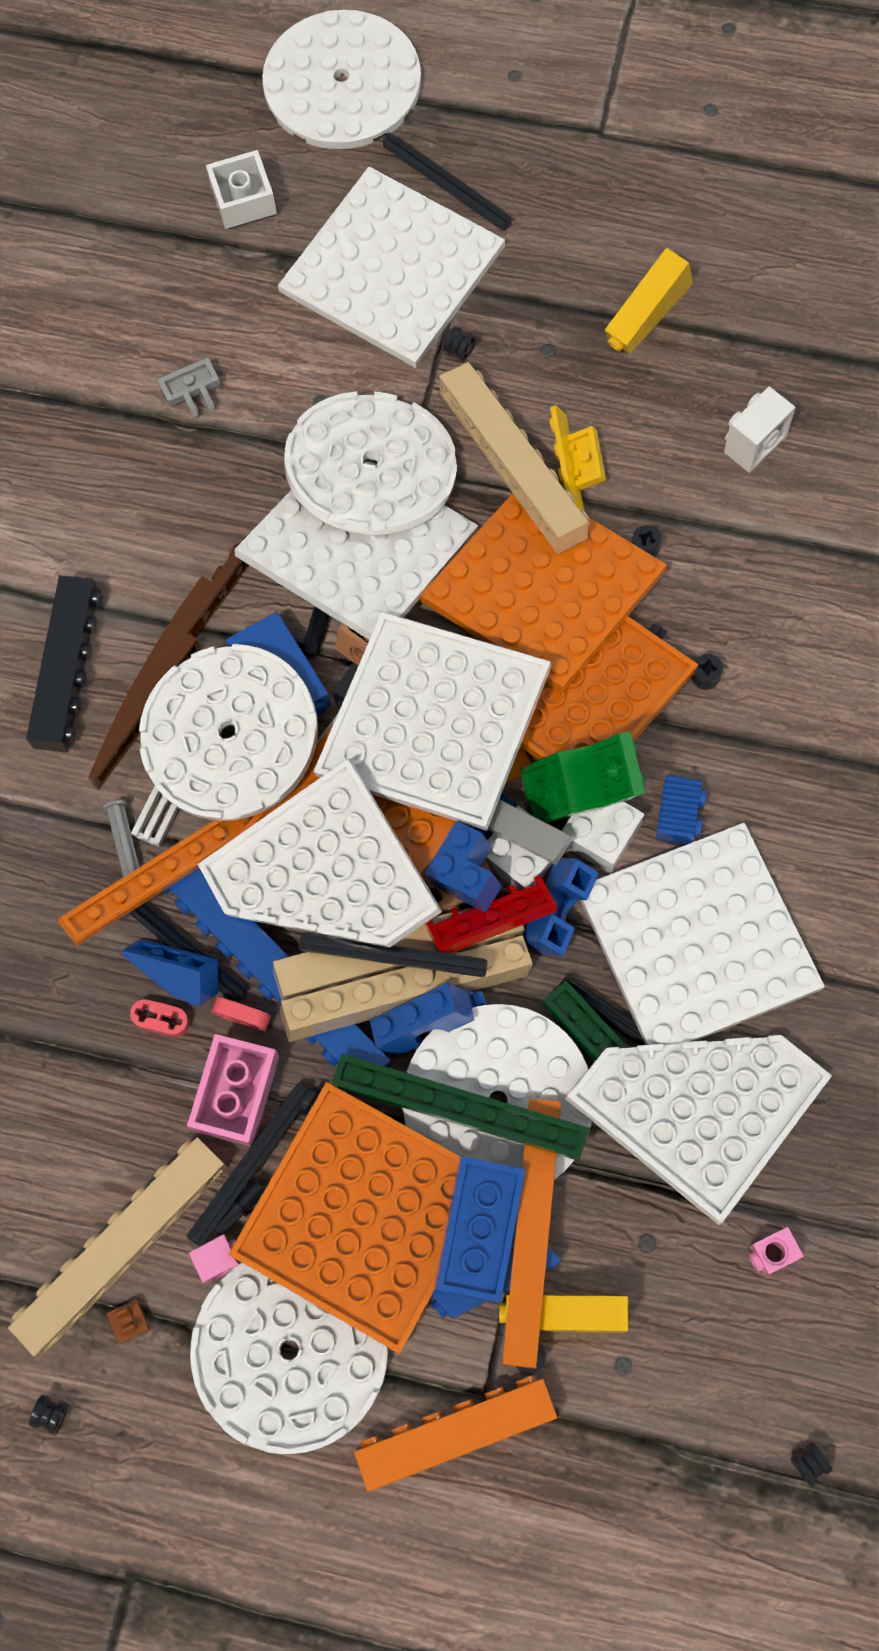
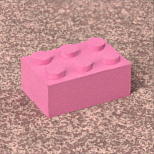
[187,1034,280,1147]

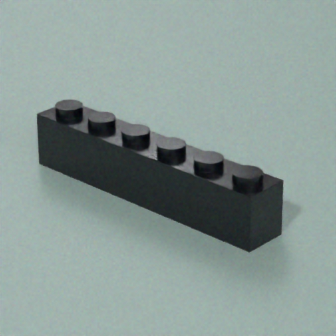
[26,575,102,753]

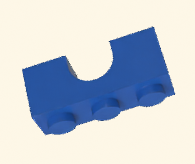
[522,858,599,956]
[370,983,475,1057]

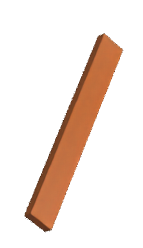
[58,816,253,946]
[502,1098,561,1369]

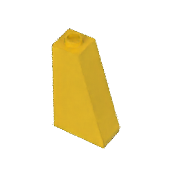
[605,247,693,354]
[499,1295,628,1334]

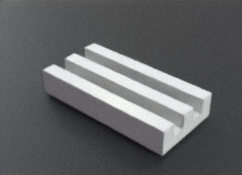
[131,786,179,848]

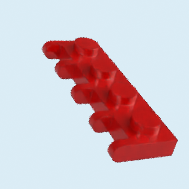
[425,875,557,954]

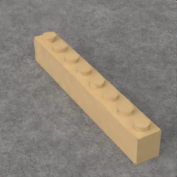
[439,362,590,554]
[273,907,524,1001]
[280,935,533,1042]
[8,1137,228,1357]

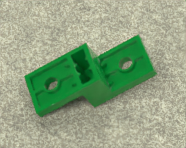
[520,731,645,824]

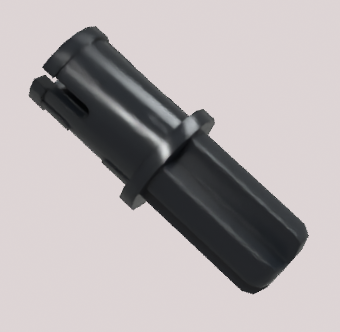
[214,1179,265,1235]

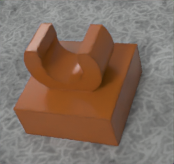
[106,1299,151,1344]

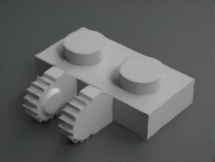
[157,357,221,418]

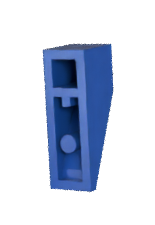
[123,939,218,1005]

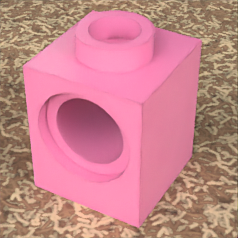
[748,1227,804,1276]
[189,1234,240,1285]

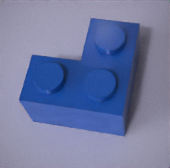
[424,821,502,913]

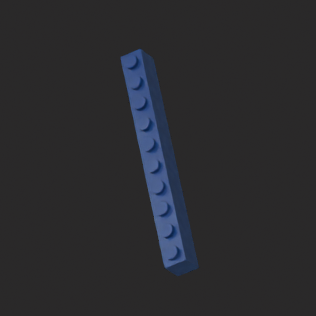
[162,868,392,1068]

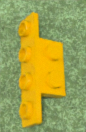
[549,405,606,511]

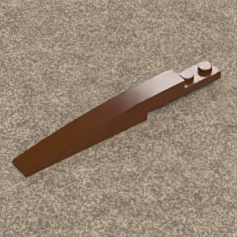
[88,537,250,790]

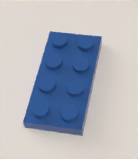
[434,1156,526,1303]

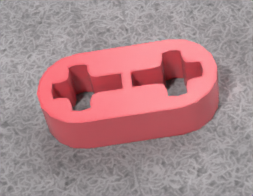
[211,997,271,1032]
[130,999,190,1037]

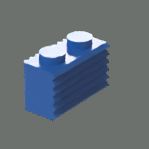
[655,775,706,845]

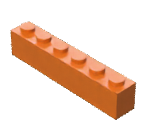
[354,1375,557,1492]

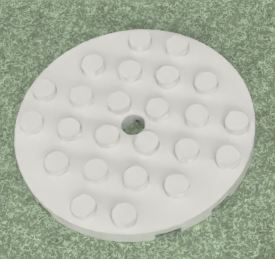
[262,10,421,149]
[284,391,457,535]
[139,644,318,821]
[403,1004,592,1180]
[190,1263,388,1454]

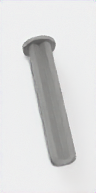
[103,800,139,877]

